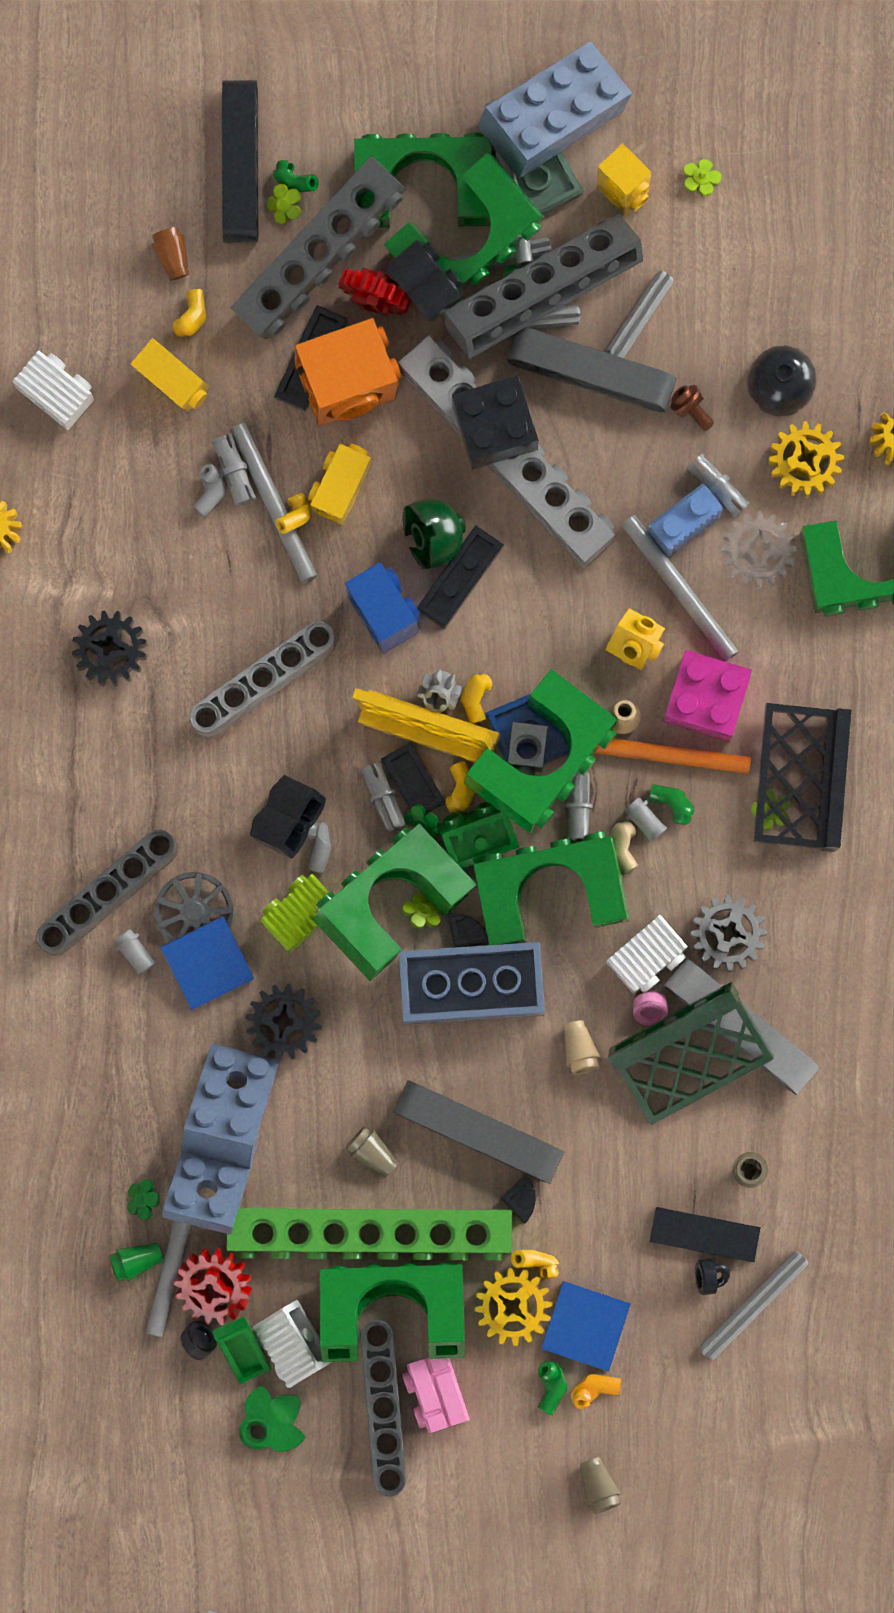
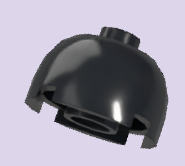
[747,345,816,416]

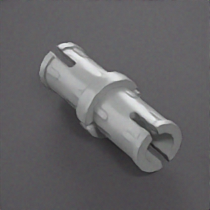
[212,434,256,506]
[687,453,751,518]

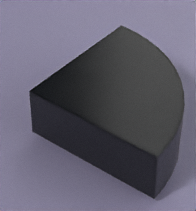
[447,913,489,948]
[500,1174,536,1224]

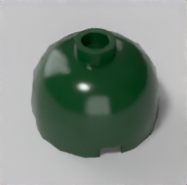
[402,499,466,570]

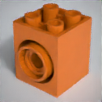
[295,318,401,427]

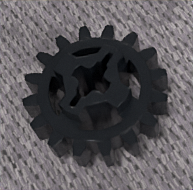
[72,611,148,687]
[246,984,322,1061]

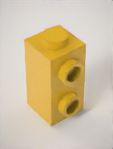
[131,338,210,412]
[308,443,372,526]

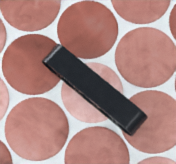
[222,80,259,243]

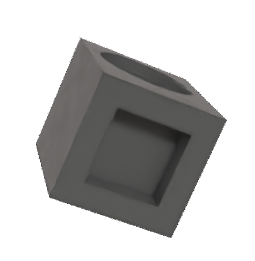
[508,722,548,776]

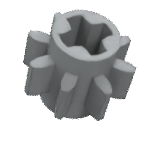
[417,669,462,713]

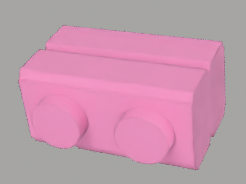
[402,1357,470,1433]

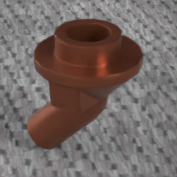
[670,385,714,431]

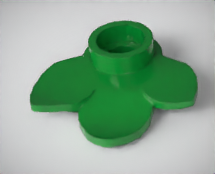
[239,1386,306,1452]

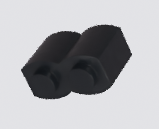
[386,240,465,321]
[250,775,326,859]

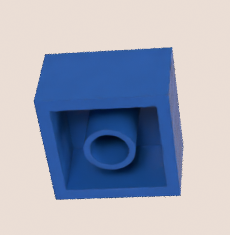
[345,562,420,654]

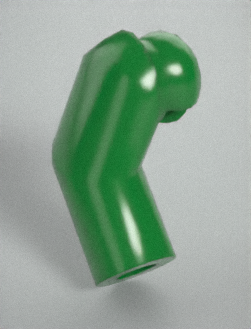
[273,160,319,193]
[649,784,694,825]
[537,1361,568,1416]

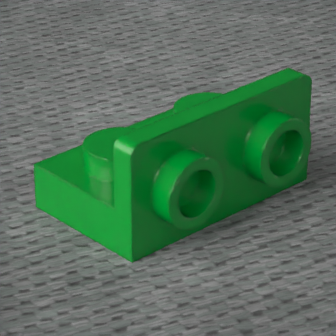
[437,801,520,869]

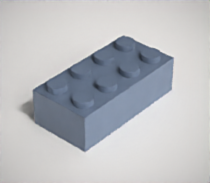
[478,41,632,178]
[399,942,545,1025]

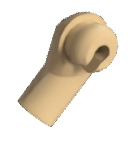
[610,821,638,875]

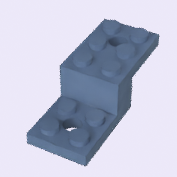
[162,1043,279,1235]

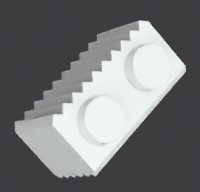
[13,351,94,430]
[606,915,688,995]
[253,1300,332,1388]

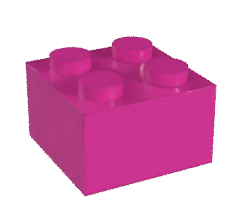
[664,650,752,742]

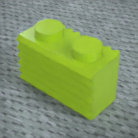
[260,874,329,954]

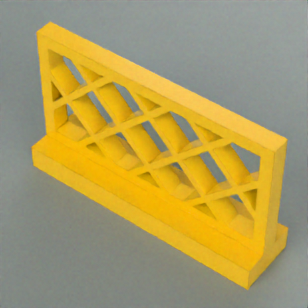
[352,688,501,763]

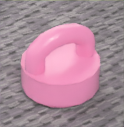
[633,992,668,1026]

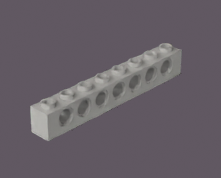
[398,335,615,569]

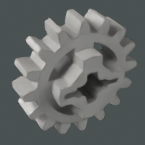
[690,895,767,972]

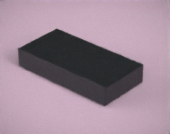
[381,742,445,814]

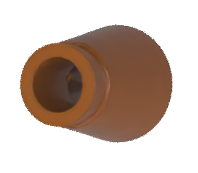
[151,227,189,281]

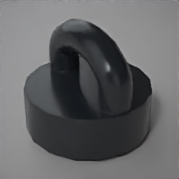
[695,1259,730,1295]
[181,1321,217,1360]

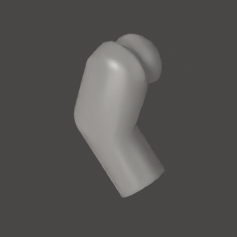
[192,464,226,518]
[307,821,331,873]

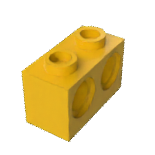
[596,143,651,216]

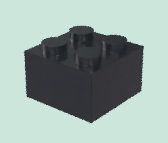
[451,375,539,470]

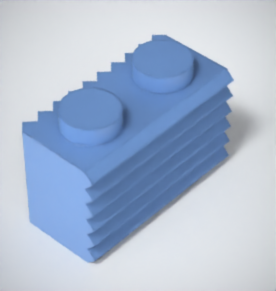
[648,483,723,557]

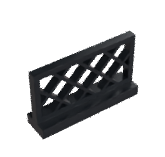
[754,703,852,852]

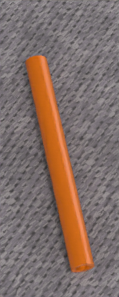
[595,739,751,774]

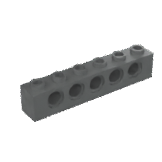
[230,156,406,340]
[444,214,643,359]

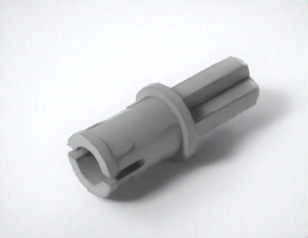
[361,762,405,832]
[565,772,593,841]

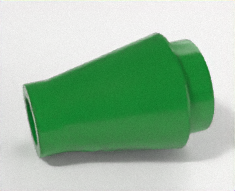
[109,1242,164,1282]

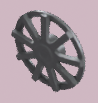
[155,872,233,942]

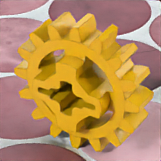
[768,421,844,498]
[475,1268,553,1346]

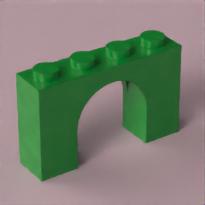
[354,132,491,228]
[384,153,545,309]
[800,520,894,617]
[464,669,618,834]
[313,824,476,981]
[474,832,630,945]
[320,1262,465,1363]

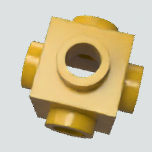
[605,608,665,670]

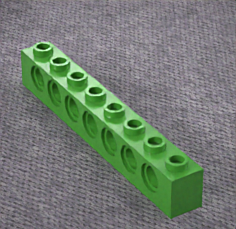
[227,1208,512,1260]

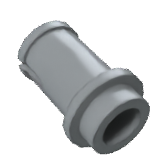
[624,797,667,843]
[114,929,156,976]

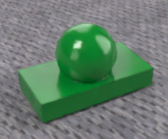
[212,1316,272,1384]

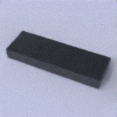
[274,305,348,412]
[417,525,504,630]
[649,1207,761,1263]

